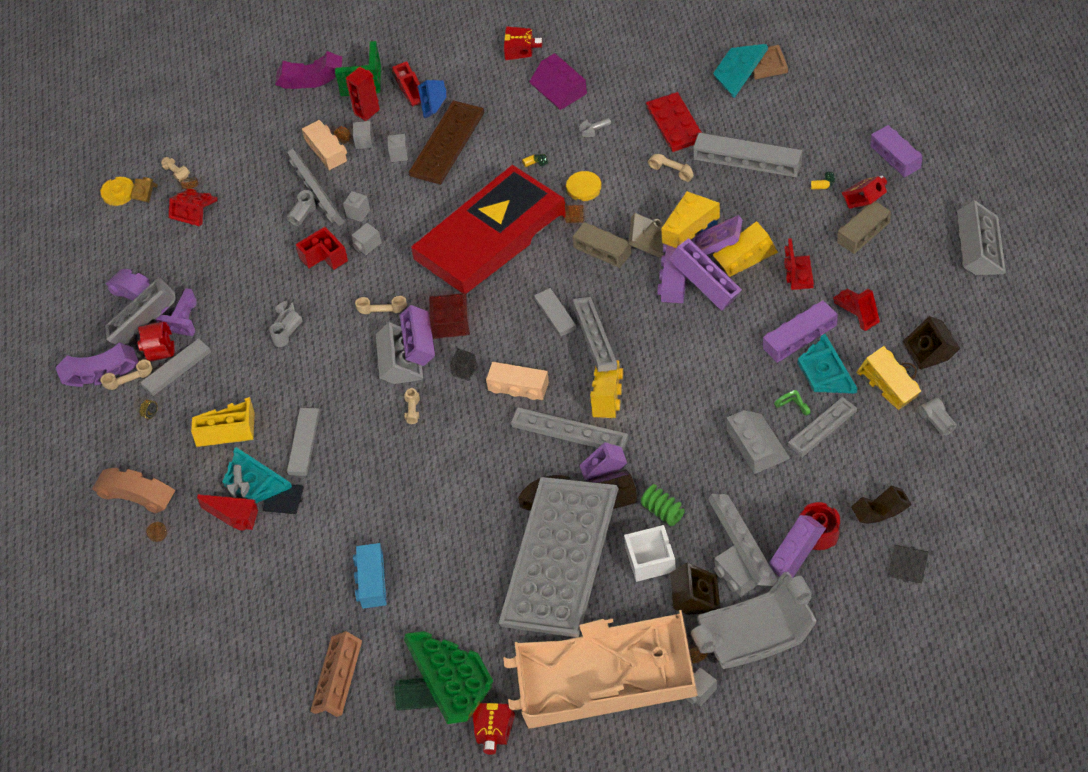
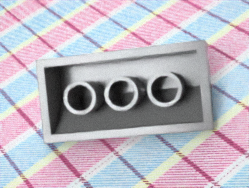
[957,200,1006,275]
[105,277,176,345]

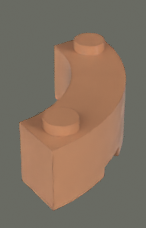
[92,468,175,513]

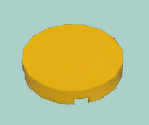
[566,171,602,201]
[100,177,134,206]

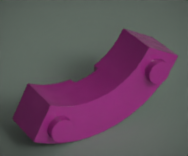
[275,51,342,89]

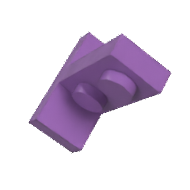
[155,288,196,337]

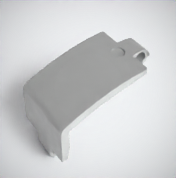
[691,572,816,669]

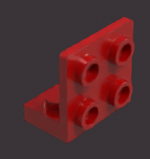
[168,189,217,226]
[784,238,814,290]

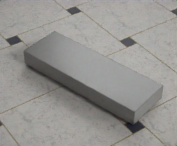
[534,288,577,337]

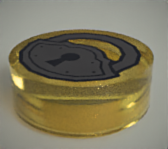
[140,399,158,419]

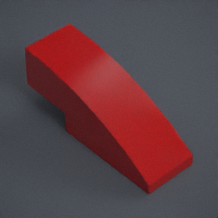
[392,61,421,107]

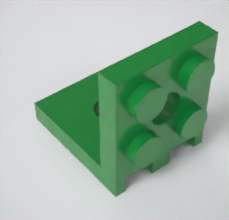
[335,41,381,96]

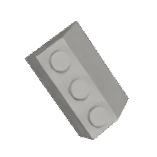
[376,322,423,384]
[727,410,790,474]

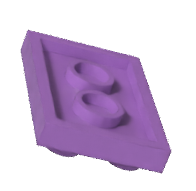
[691,215,743,255]

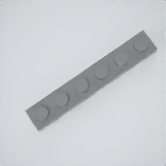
[287,148,345,226]
[573,297,617,372]
[511,408,628,450]
[708,494,778,586]

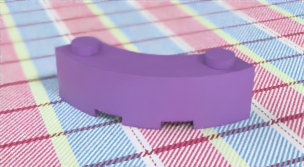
[105,269,169,314]
[56,342,139,387]

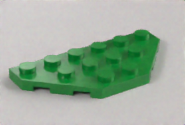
[404,631,493,724]

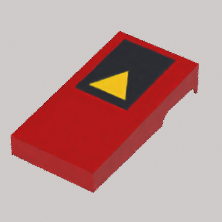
[411,164,566,295]

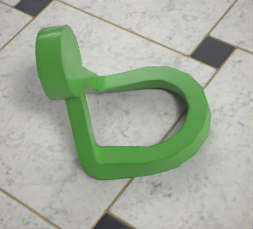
[774,390,811,416]

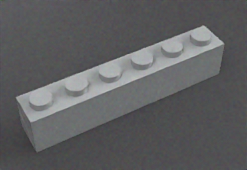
[693,133,802,177]

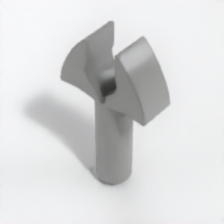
[579,118,611,137]
[274,301,295,323]
[227,465,250,498]

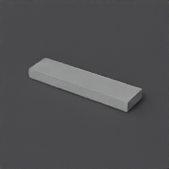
[140,338,211,396]
[788,397,857,457]
[287,408,320,476]

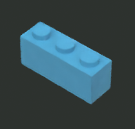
[353,543,387,609]

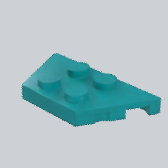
[713,44,768,98]
[798,334,857,394]
[223,447,292,503]

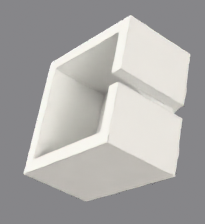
[624,525,676,582]

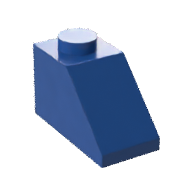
[418,80,447,118]

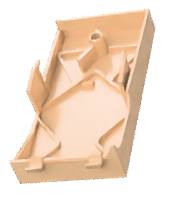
[503,610,698,729]

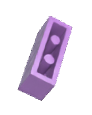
[871,125,922,177]
[400,305,435,366]
[768,515,826,578]

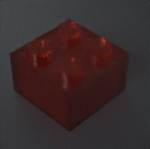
[429,293,470,339]

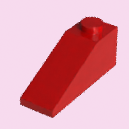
[197,494,258,531]

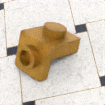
[131,177,158,203]

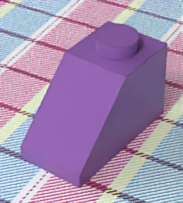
[580,442,627,481]

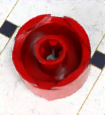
[138,321,175,362]
[799,502,840,550]

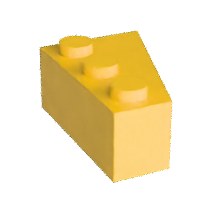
[661,191,720,248]
[713,221,778,277]
[856,346,921,410]
[590,360,623,418]
[191,397,255,447]

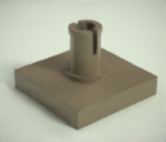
[629,213,664,257]

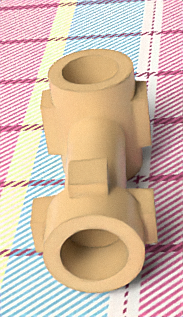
[161,157,190,182]
[404,388,420,424]

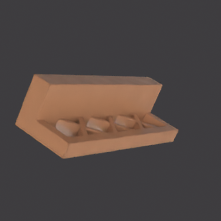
[310,631,362,717]

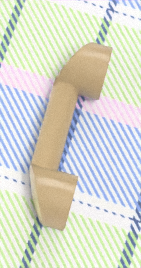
[648,154,694,182]
[355,296,407,314]
[100,360,152,390]

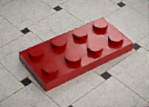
[646,92,702,152]

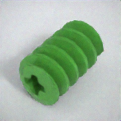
[641,484,685,526]

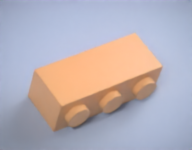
[302,120,347,170]
[486,362,549,400]

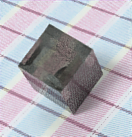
[450,348,477,381]

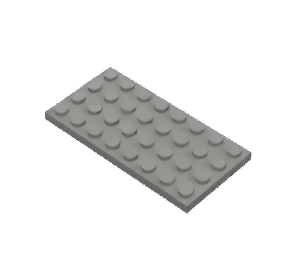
[499,477,618,638]

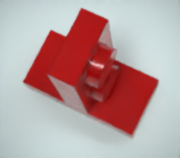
[833,288,880,331]

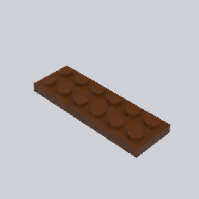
[409,100,485,185]

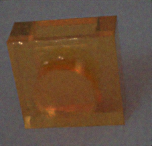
[565,205,584,223]

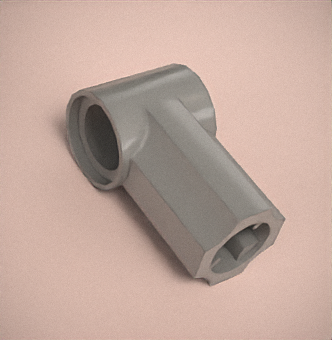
[287,190,316,226]
[269,310,303,347]
[918,397,957,436]

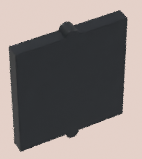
[263,485,304,514]

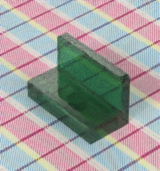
[394,678,438,711]

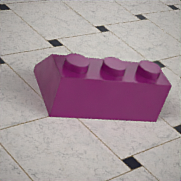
[529,53,587,110]

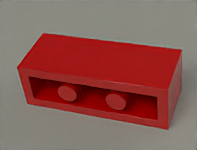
[346,67,380,121]

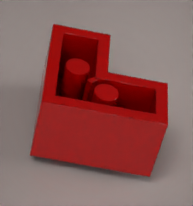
[295,227,348,270]

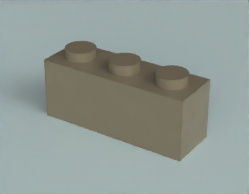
[837,201,891,254]
[573,222,631,268]

